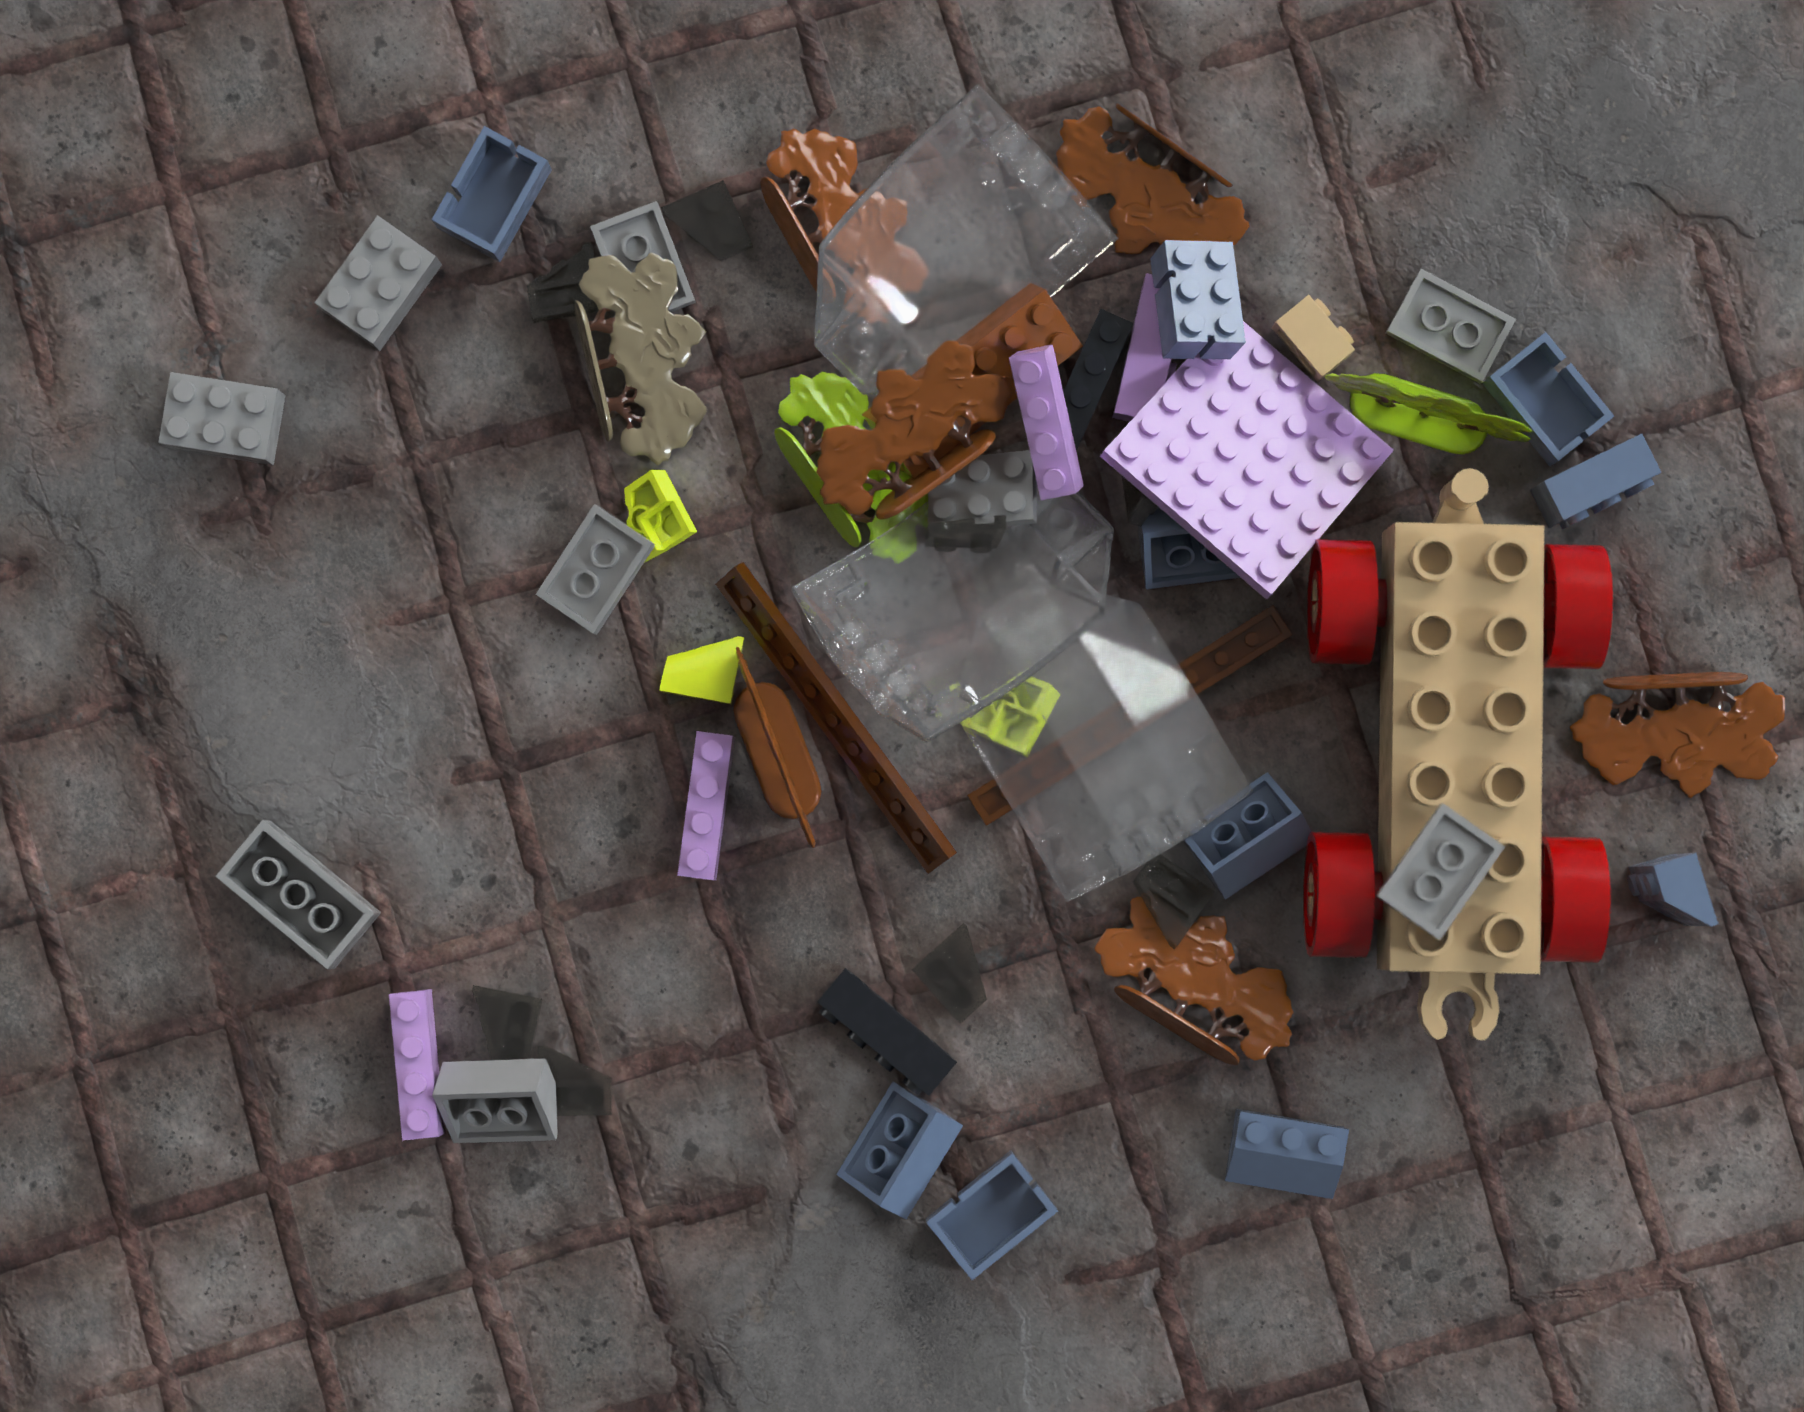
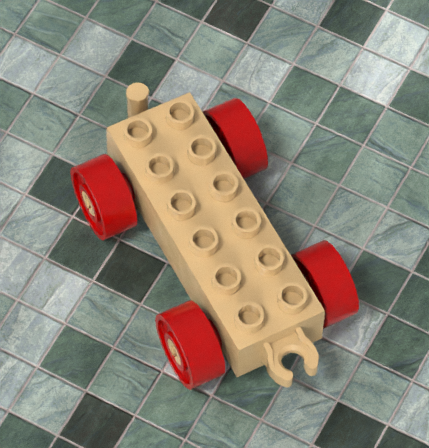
[1303,468,1613,1040]

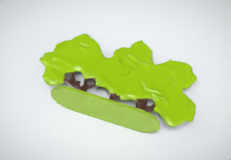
[774,371,928,564]
[1324,373,1532,455]

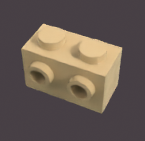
[1272,295,1355,383]

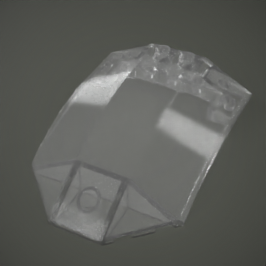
[814,84,1118,395]
[792,485,1114,743]
[953,577,1253,902]

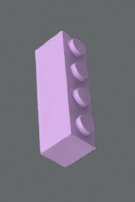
[1112,273,1177,422]
[1009,344,1084,500]
[677,731,735,880]
[389,989,445,1140]

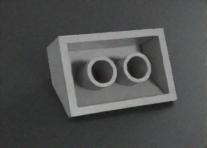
[432,1058,558,1143]

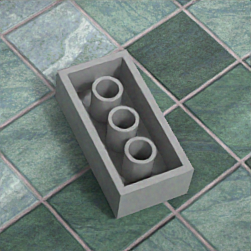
[215,820,381,969]

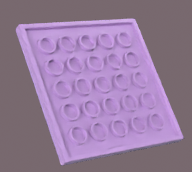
[1100,321,1394,600]

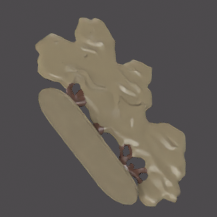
[574,253,707,465]

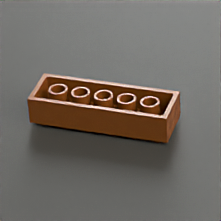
[861,283,1083,478]

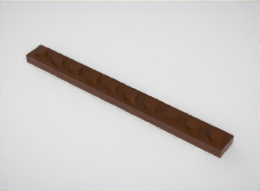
[715,562,957,874]
[967,605,1292,826]

